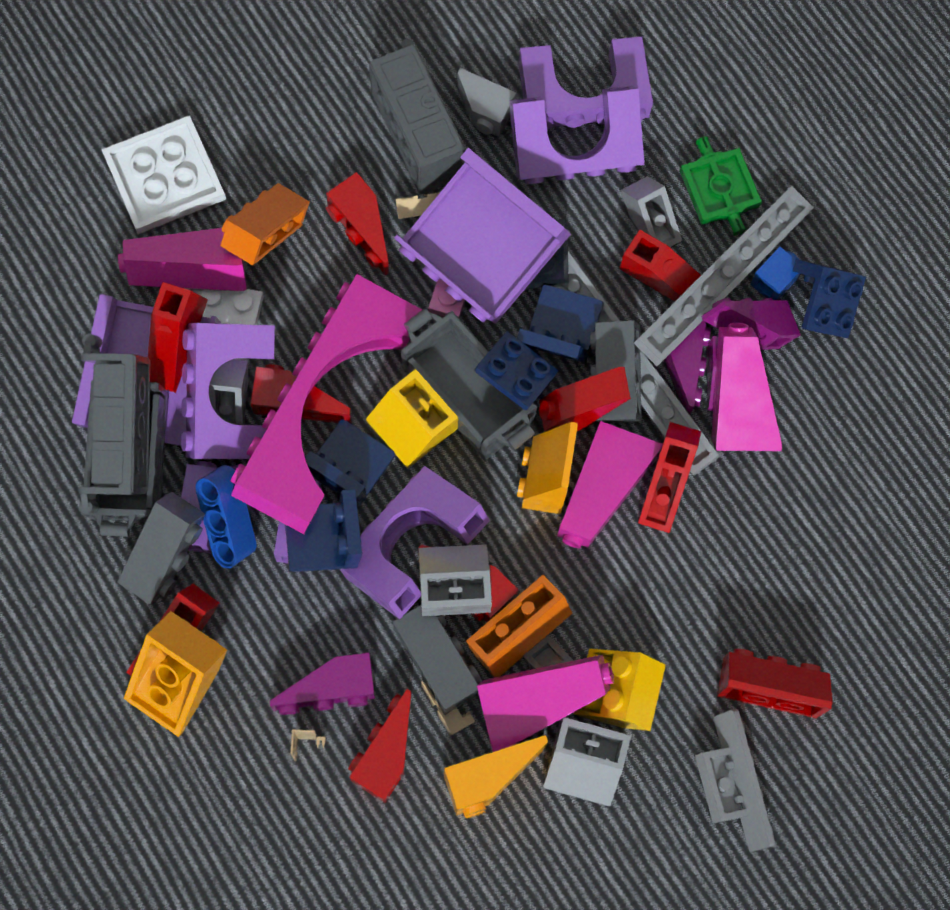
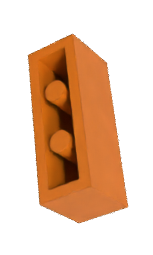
[220,183,310,265]
[466,575,573,678]

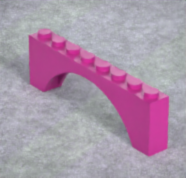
[230,274,422,534]

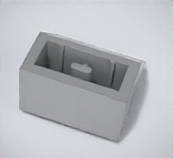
[419,545,492,616]
[543,717,631,807]

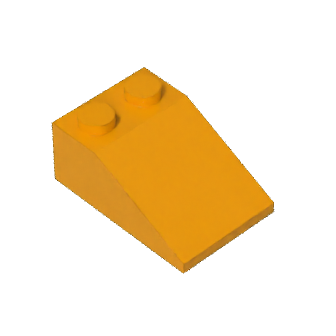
[517,422,578,514]
[124,611,227,737]
[444,735,548,819]

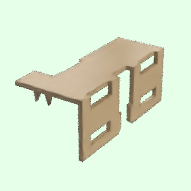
[395,192,440,219]
[421,681,475,736]
[291,730,326,761]

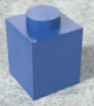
[750,247,800,301]

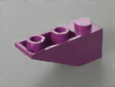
[701,298,801,350]
[664,321,711,414]
[270,653,375,715]

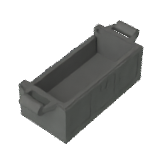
[369,39,466,195]
[401,308,537,461]
[78,334,151,514]
[82,380,168,537]

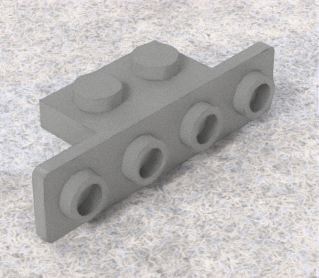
[695,709,775,852]

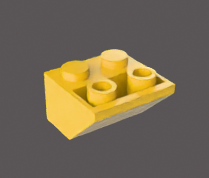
[366,369,458,469]
[573,649,666,731]

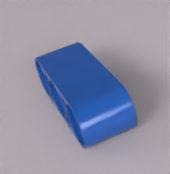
[195,465,257,568]

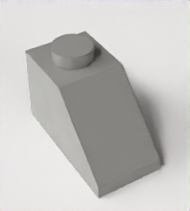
[457,68,516,137]
[621,176,682,247]
[209,359,248,425]

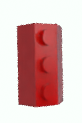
[717,649,833,719]

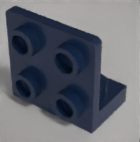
[793,259,866,338]
[517,285,604,363]
[474,331,559,410]
[305,419,395,507]
[285,489,362,572]

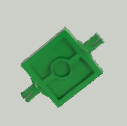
[680,136,762,236]

